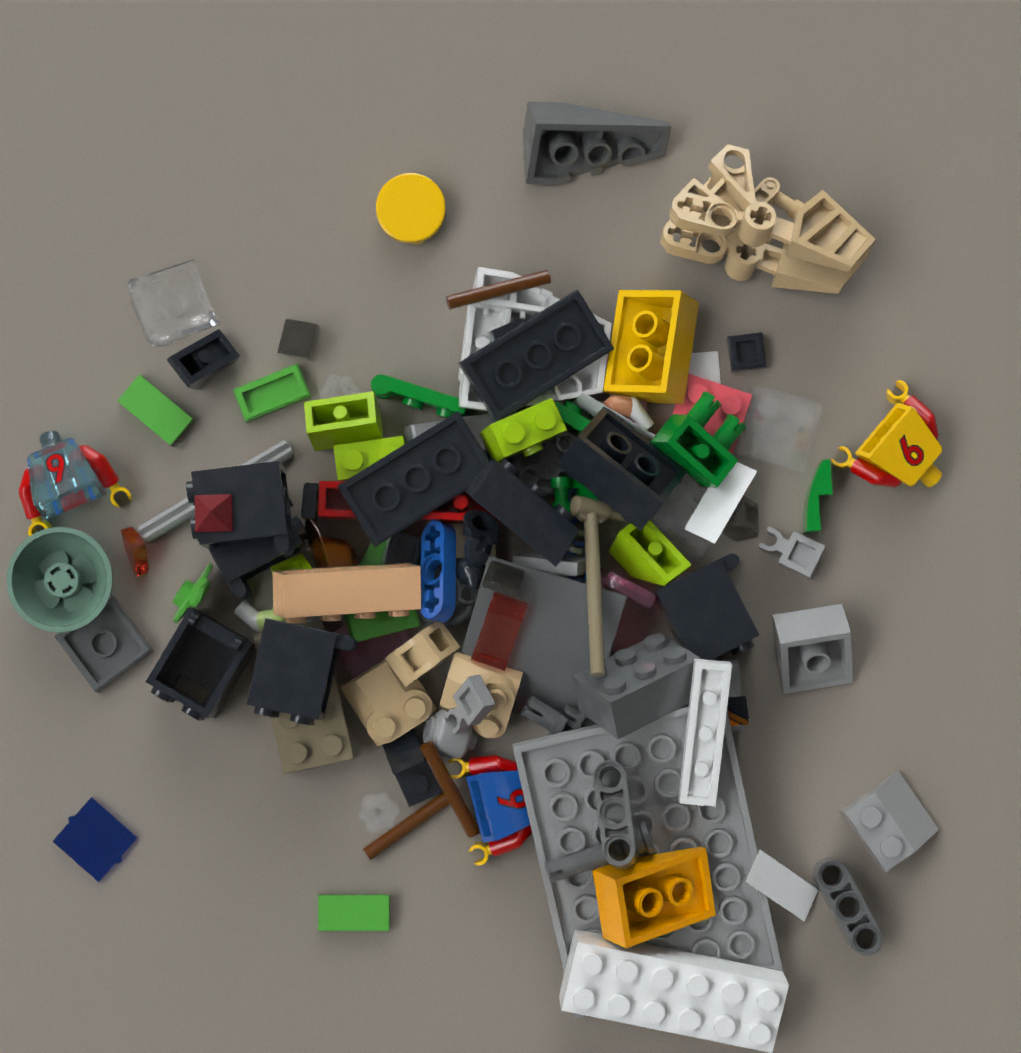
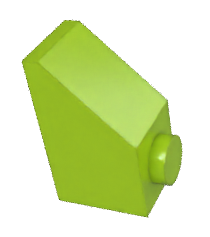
[608,520,691,586]

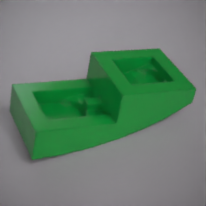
[803,459,833,534]

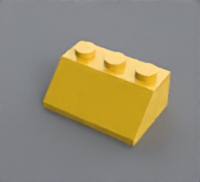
[603,290,699,404]

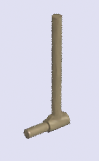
[570,496,627,677]

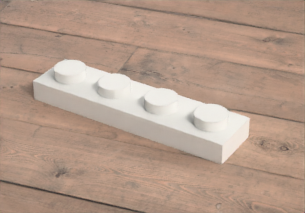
[678,659,732,807]

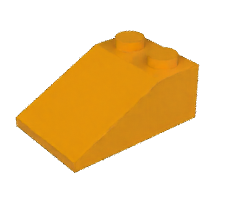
[592,846,716,948]

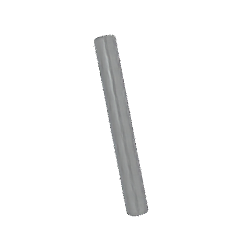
[138,440,294,543]

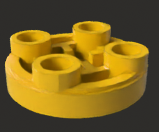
[376,173,446,245]

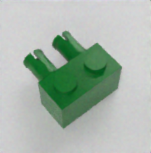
[651,391,746,488]

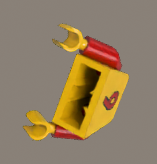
[831,380,942,488]

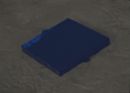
[53,797,138,882]

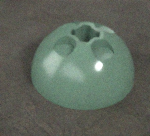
[6,527,113,633]

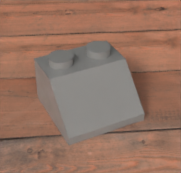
[772,604,853,694]
[840,771,939,872]

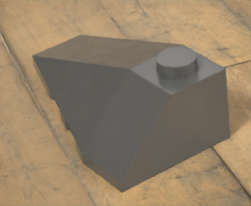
[523,102,671,184]

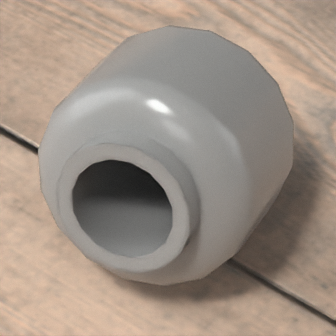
[423,709,478,759]

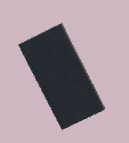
[458,289,614,422]
[337,411,489,547]

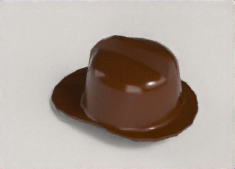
[305,519,358,568]

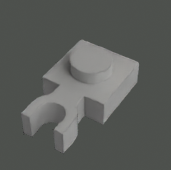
[759,527,826,580]
[445,675,495,735]

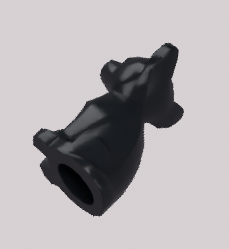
[456,510,499,590]

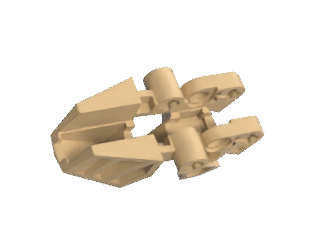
[660,144,876,294]

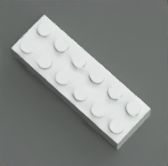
[559,929,789,1053]

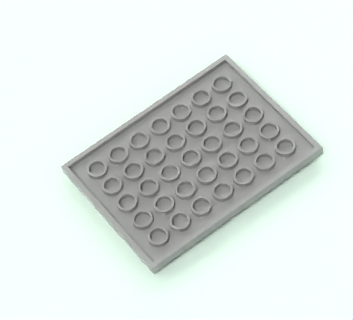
[512,704,783,1018]

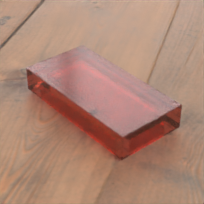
[471,592,528,671]

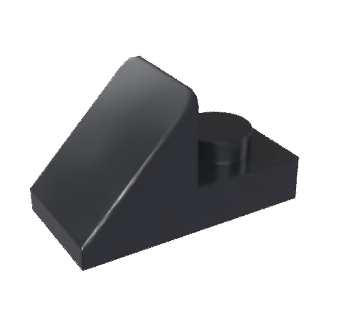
[167,329,240,390]
[382,728,442,807]

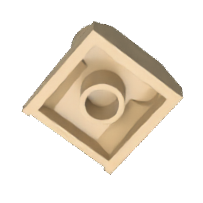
[439,652,523,738]
[339,659,437,747]

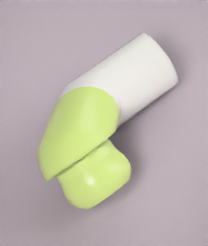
[234,600,285,633]

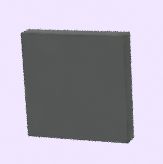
[54,594,154,693]

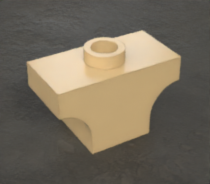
[385,621,461,687]

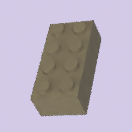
[253,620,356,774]

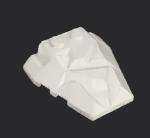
[458,267,612,411]

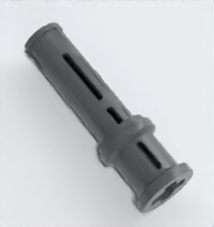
[544,822,656,884]

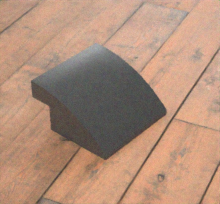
[461,556,627,719]

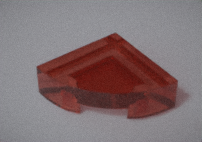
[121,527,149,576]

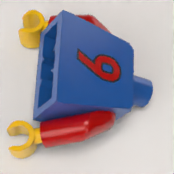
[448,755,532,866]

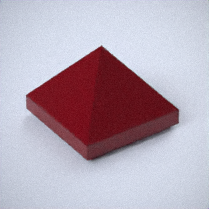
[195,494,233,532]

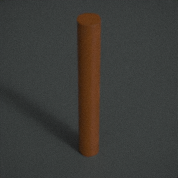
[446,270,551,310]
[420,741,480,837]
[363,792,450,860]

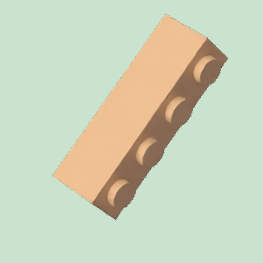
[272,563,421,624]

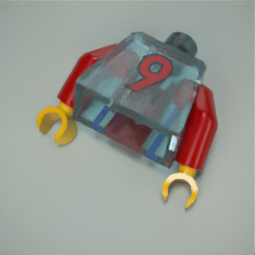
[18,430,131,536]

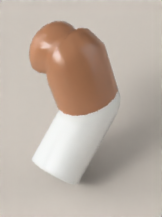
[603,395,654,430]

